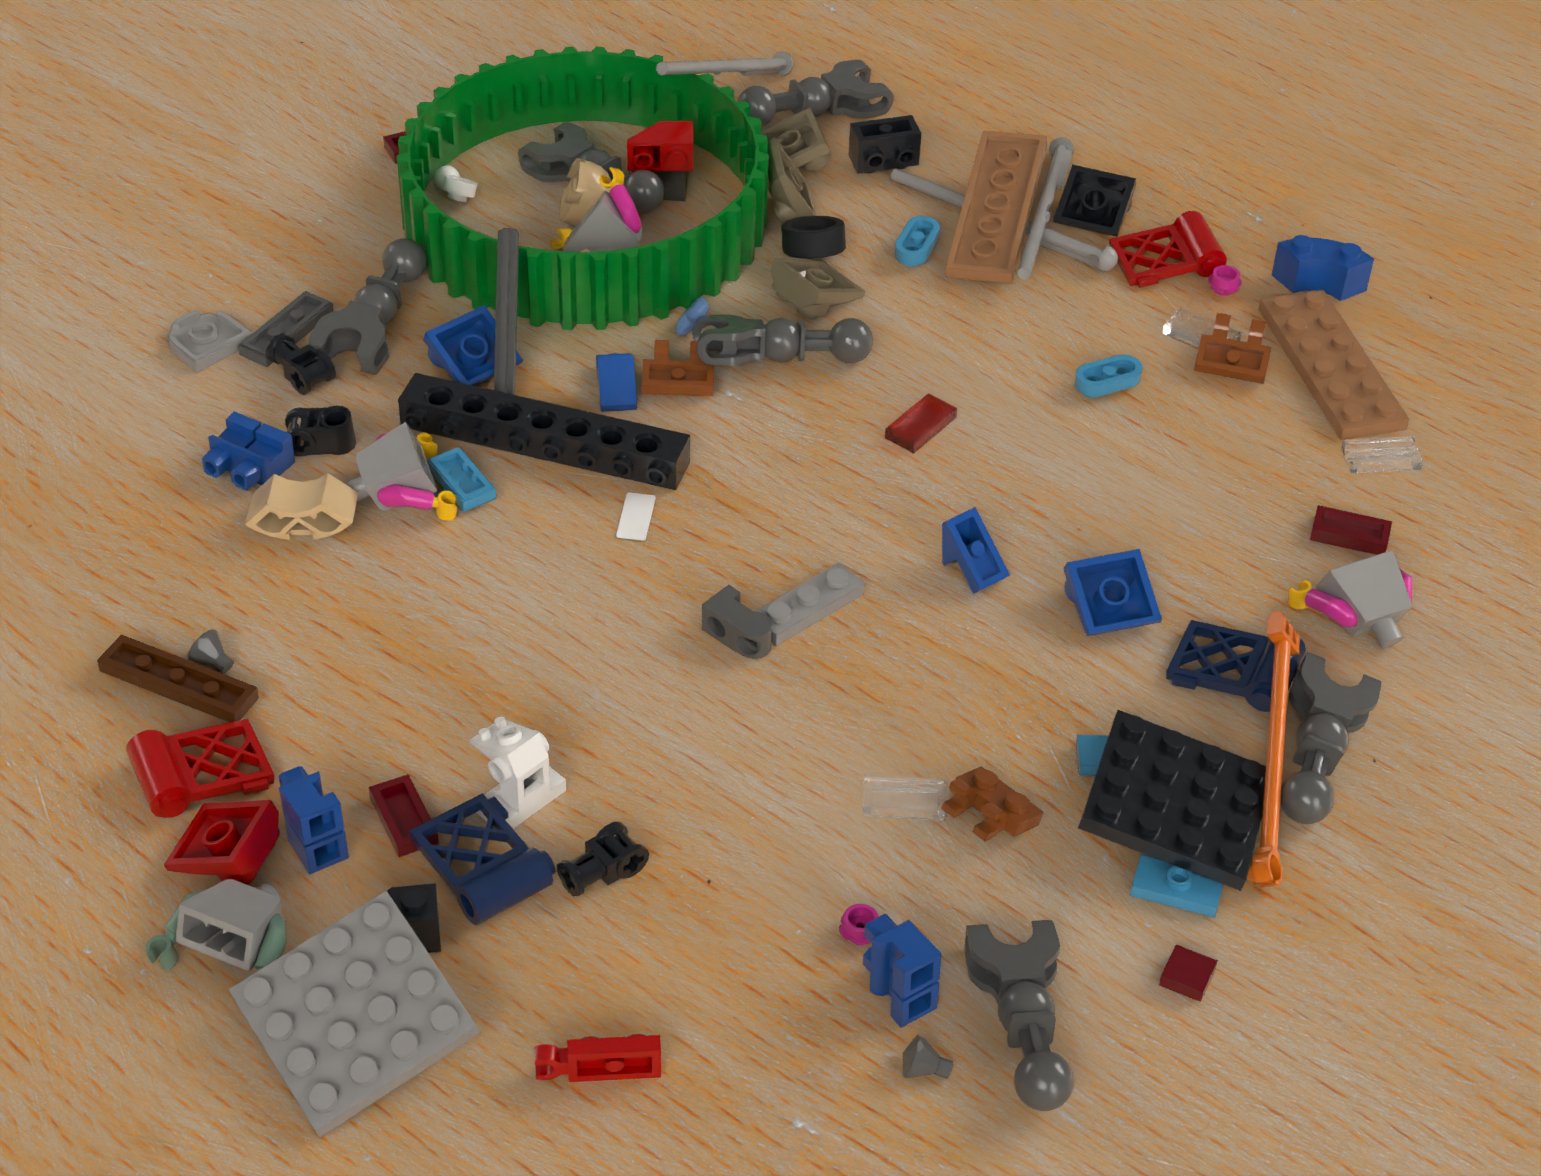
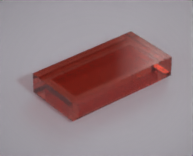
[885,393,957,454]

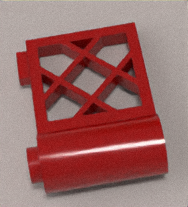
[1109,211,1227,288]
[126,718,274,818]

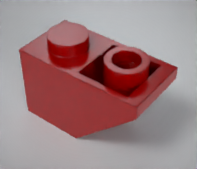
[627,121,693,171]

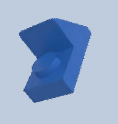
[596,353,637,412]
[942,507,1010,594]

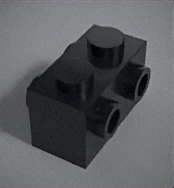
[848,115,922,174]

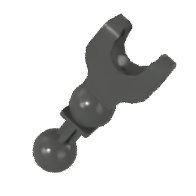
[737,60,894,126]
[518,122,664,213]
[308,238,427,375]
[692,315,873,366]
[1281,652,1381,824]
[964,920,1074,1111]

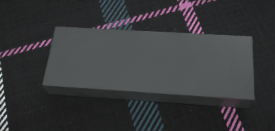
[238,291,334,367]

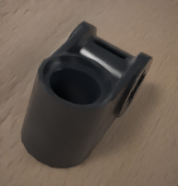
[285,406,356,457]

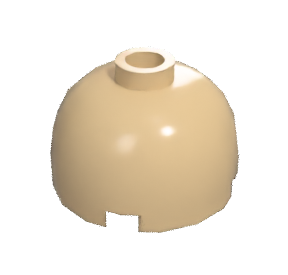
[559,158,611,226]

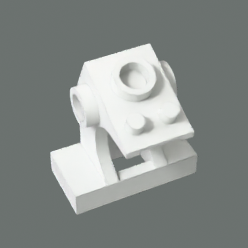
[470,717,566,829]

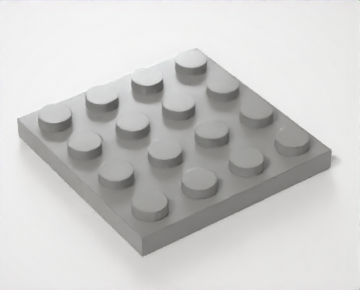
[228,891,480,1138]

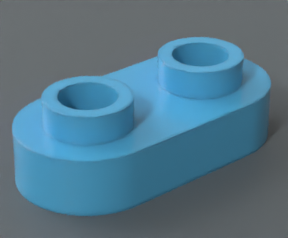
[895,216,940,267]
[1075,355,1143,398]

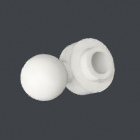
[434,165,478,202]

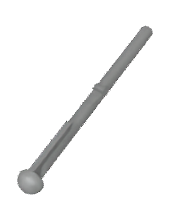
[656,51,794,76]
[1017,137,1074,280]
[891,168,1118,271]

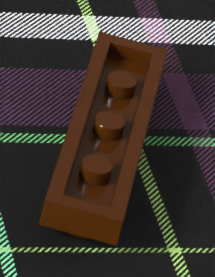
[97,634,259,722]

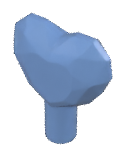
[676,297,709,336]

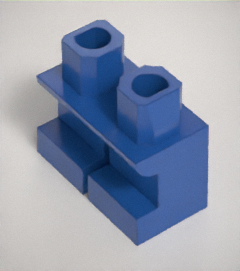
[202,411,295,491]
[279,766,349,875]
[863,914,941,1028]

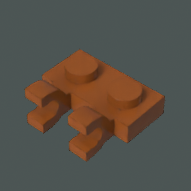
[1194,313,1271,384]
[642,340,714,396]
[941,766,1044,842]

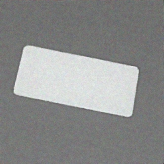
[616,492,656,541]

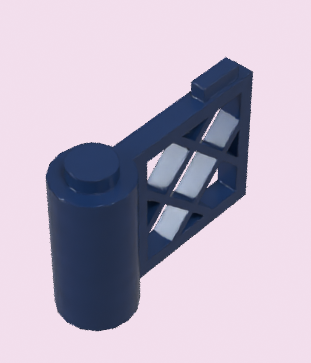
[1166,620,1306,712]
[409,793,556,925]

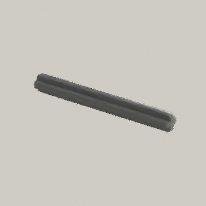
[494,228,519,395]

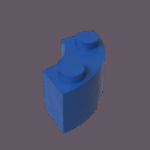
[1272,235,1374,301]

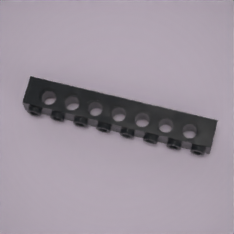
[398,373,690,490]

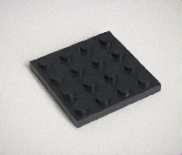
[1078,710,1266,891]

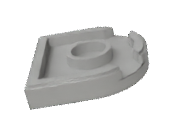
[168,310,253,373]

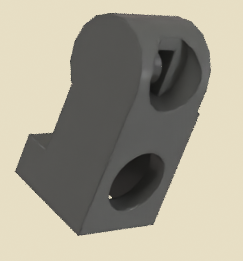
[702,585,772,659]

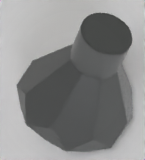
[188,629,234,673]
[903,1034,953,1079]

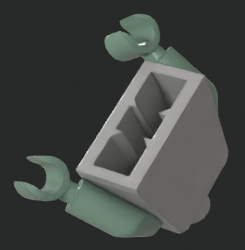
[146,879,287,979]

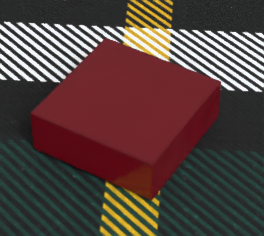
[1159,945,1218,1002]

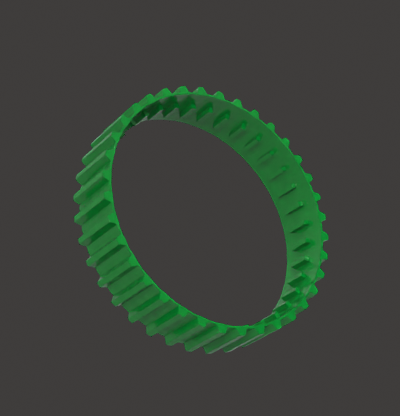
[397,46,769,330]

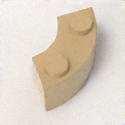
[245,473,358,540]

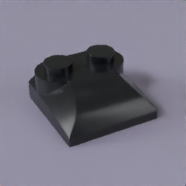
[1054,164,1136,237]

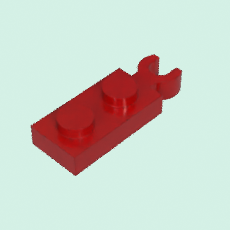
[534,1034,661,1082]

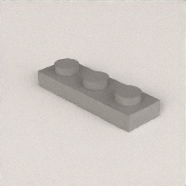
[755,563,865,646]

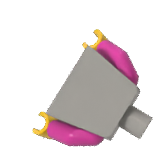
[550,167,643,252]
[344,422,457,521]
[1288,550,1413,649]

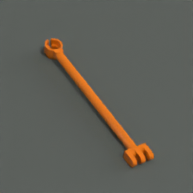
[1247,610,1300,887]

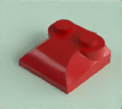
[164,800,280,885]

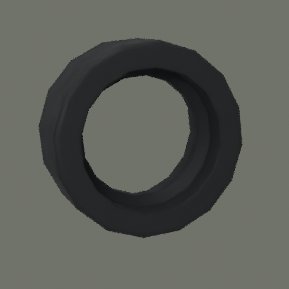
[781,216,846,259]

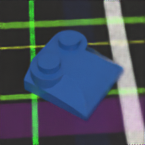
[423,305,523,386]
[1063,549,1162,636]

